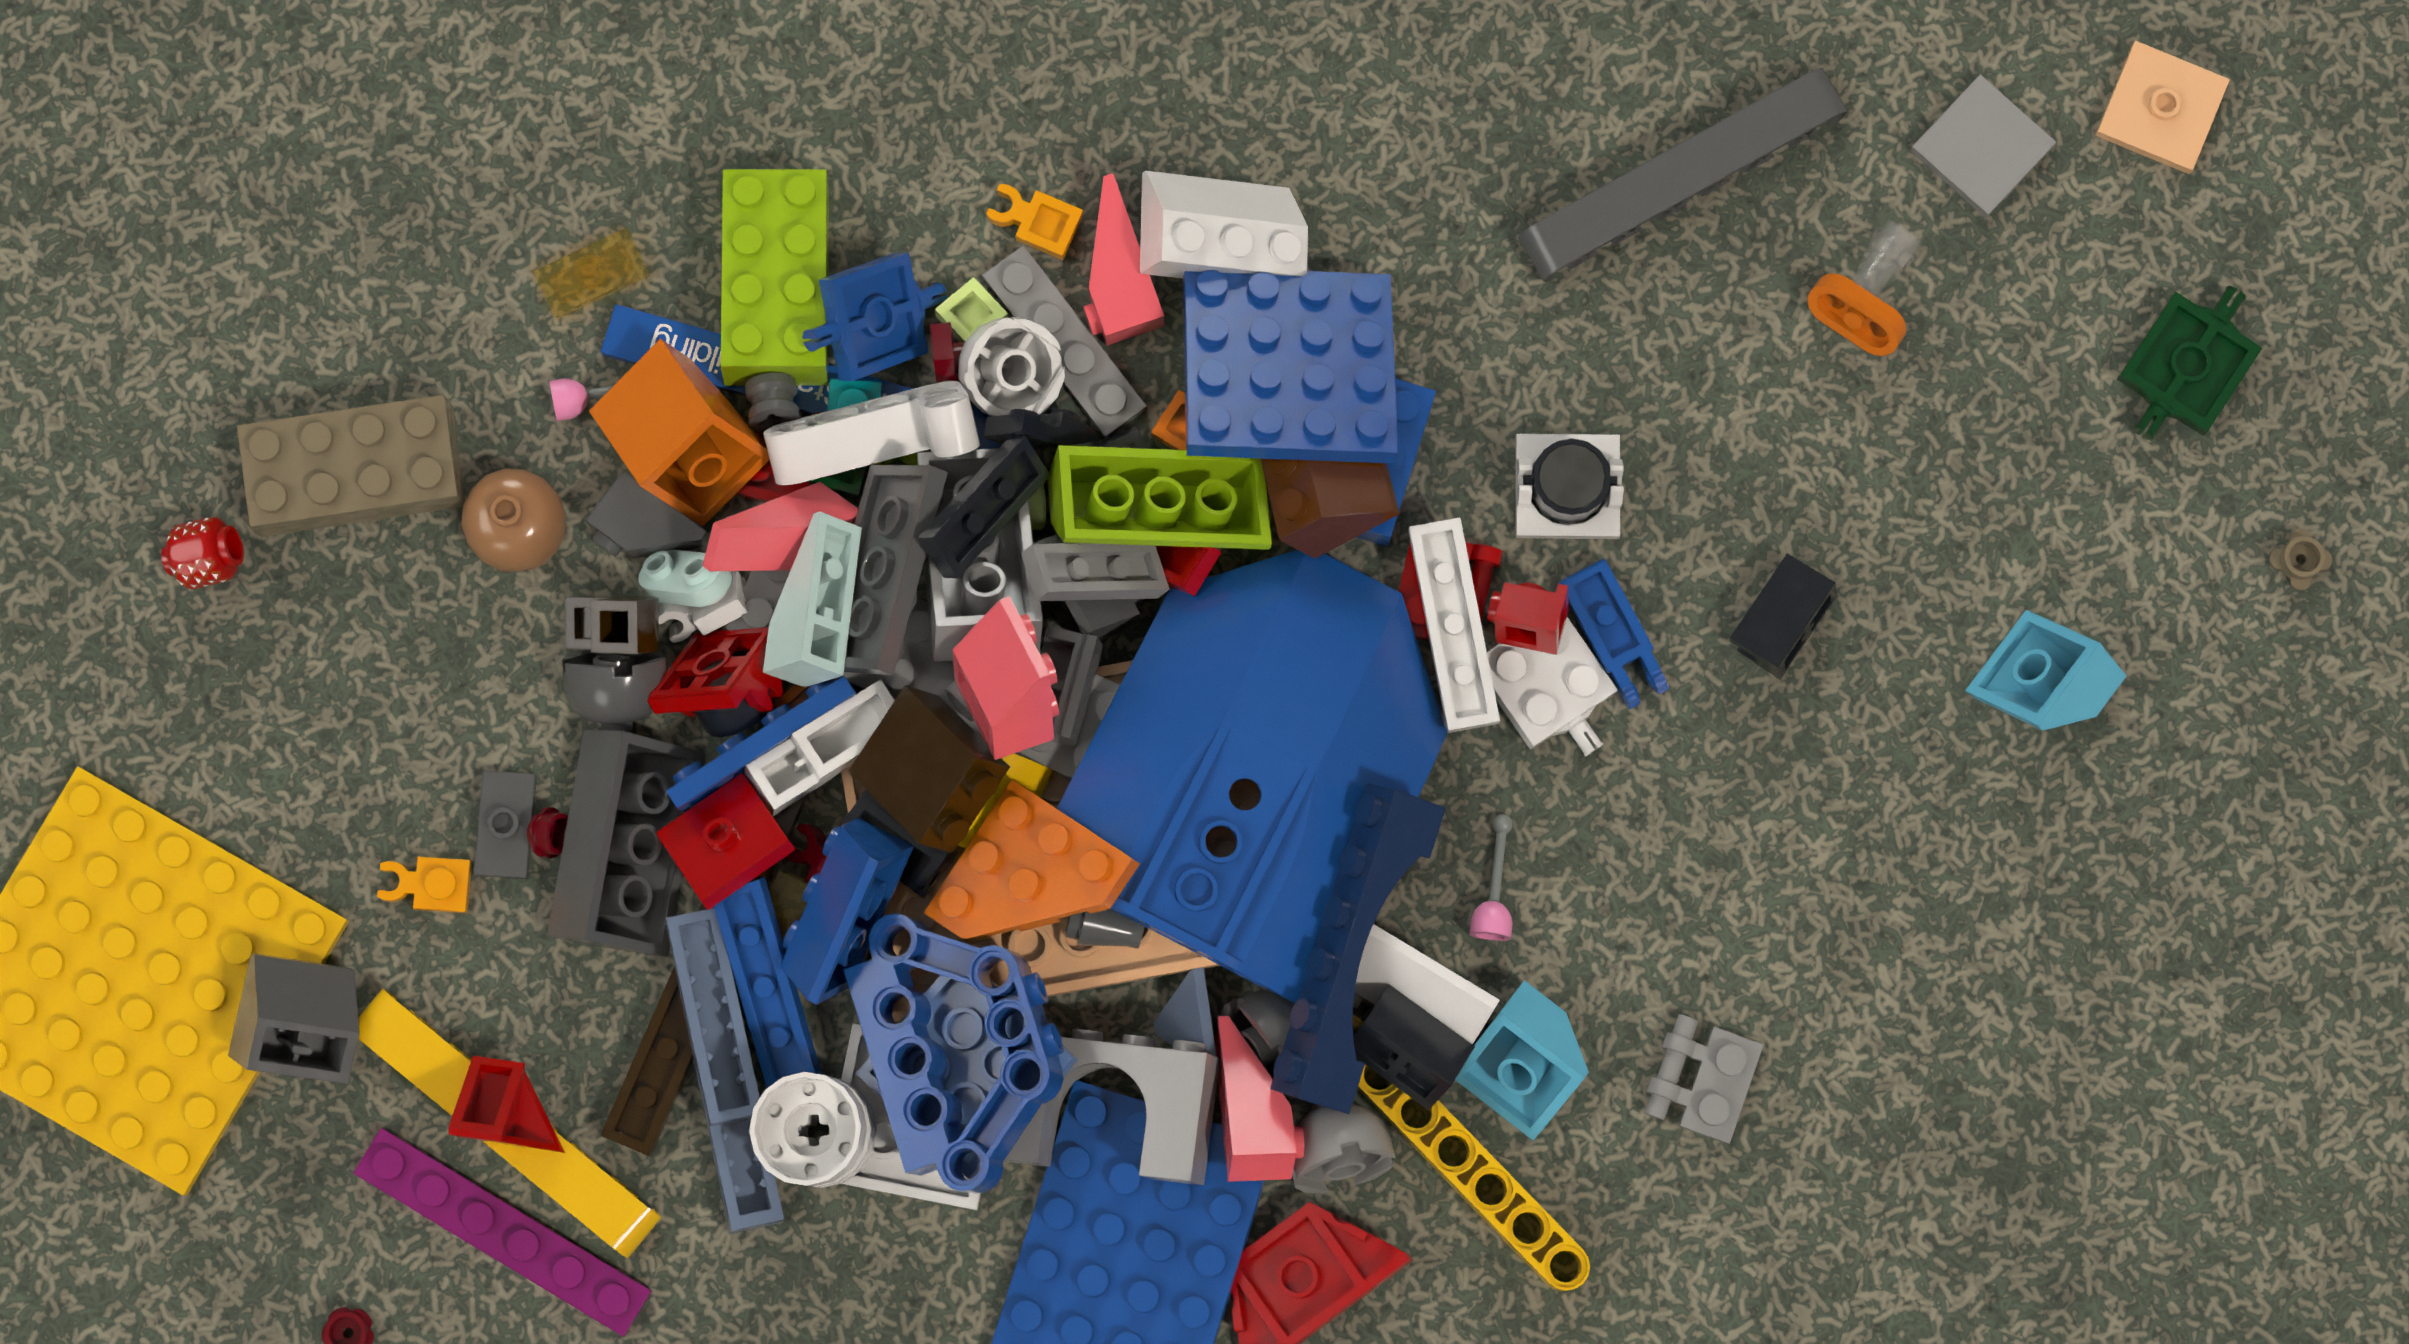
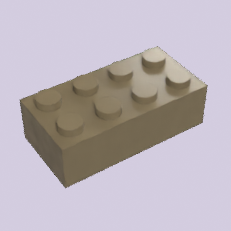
[237,395,465,537]

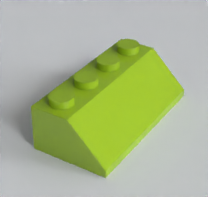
[1047,445,1272,549]

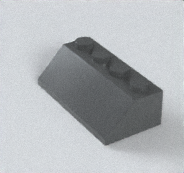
[547,730,704,957]

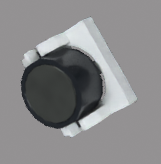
[1516,434,1624,539]

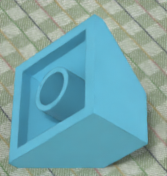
[1965,610,2126,731]
[1455,980,1589,1141]

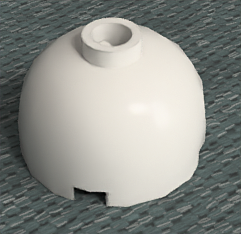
[958,317,1065,417]

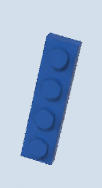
[666,676,857,812]
[714,876,822,1088]

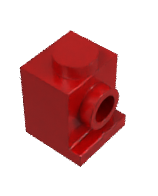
[1487,582,1569,655]

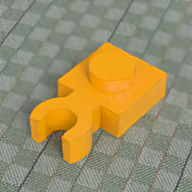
[986,184,1083,261]
[377,857,472,914]

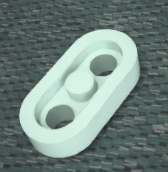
[638,550,732,607]

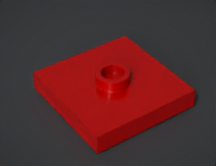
[656,773,796,910]

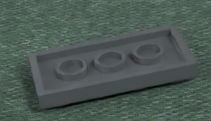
[844,465,948,676]

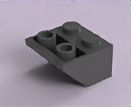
[228,953,359,1084]

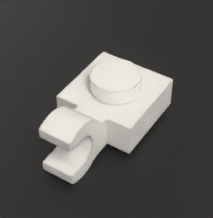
[659,571,748,643]

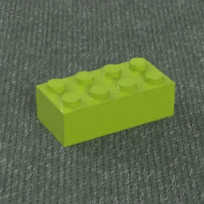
[721,169,829,386]

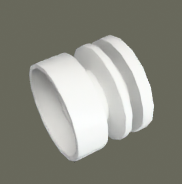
[749,1072,877,1188]

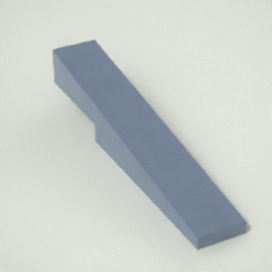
[665,908,784,1235]

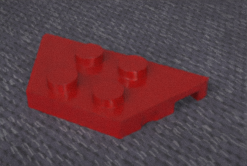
[1231,1202,1413,1344]

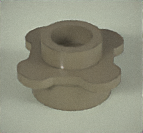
[2269,529,2332,591]

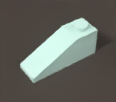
[763,512,862,687]

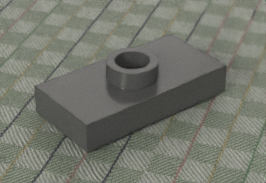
[474,771,537,879]

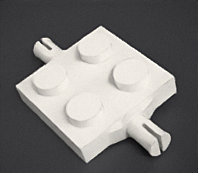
[1485,609,1618,757]

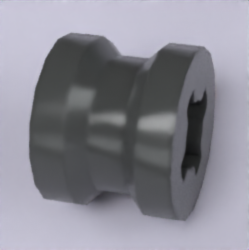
[745,372,800,433]

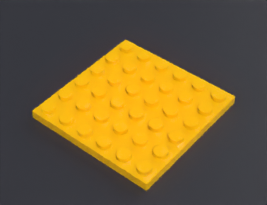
[0,766,349,1196]

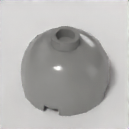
[1292,1103,1396,1193]

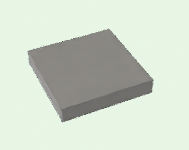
[1910,74,2056,218]

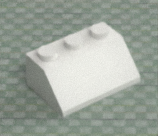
[1140,171,1308,278]
[1353,924,1500,1044]

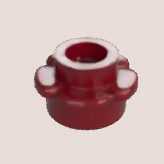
[527,807,568,859]
[321,1307,374,1344]

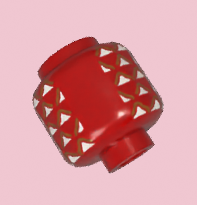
[161,517,244,590]

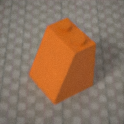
[589,338,770,527]

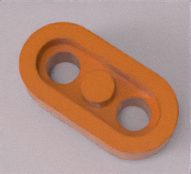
[1808,273,1906,356]

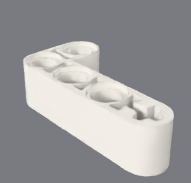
[763,381,980,485]

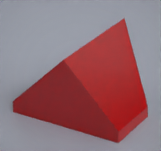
[448,1055,565,1153]

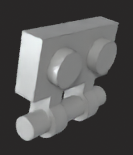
[1644,1014,1764,1145]

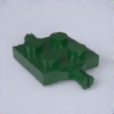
[2117,286,2262,441]

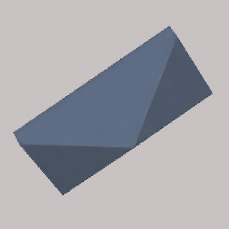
[1154,967,1216,1057]

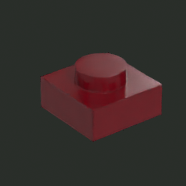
[930,322,964,383]

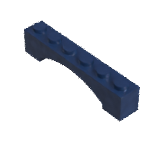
[1270,783,1446,1114]

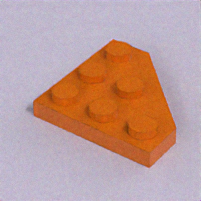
[923,780,1140,944]

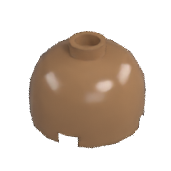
[461,469,566,572]

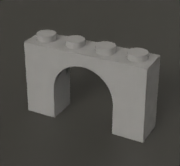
[1003,1029,1220,1185]

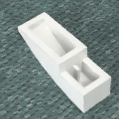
[744,679,895,816]

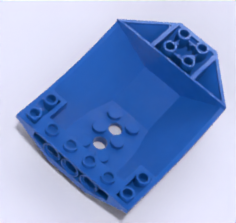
[1057,550,1447,1004]

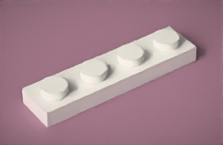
[1408,517,1500,733]

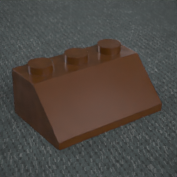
[1260,458,1400,559]

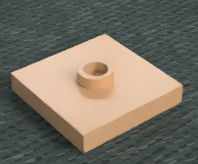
[2095,40,2230,174]

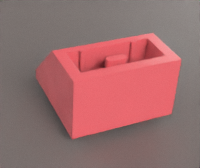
[952,596,1059,760]

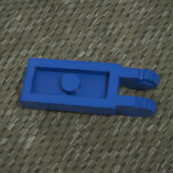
[1557,559,1669,709]

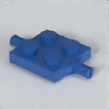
[802,252,948,381]

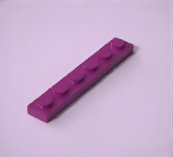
[353,1128,652,1337]

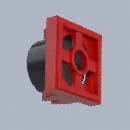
[647,627,783,737]

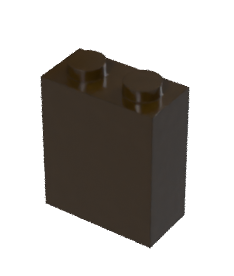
[848,685,1010,853]

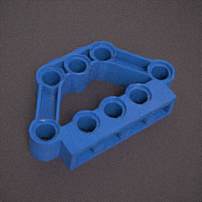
[844,913,1064,1194]

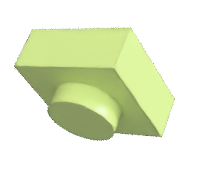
[935,277,1008,343]

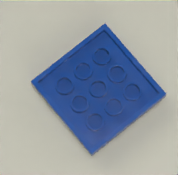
[1183,270,1398,463]

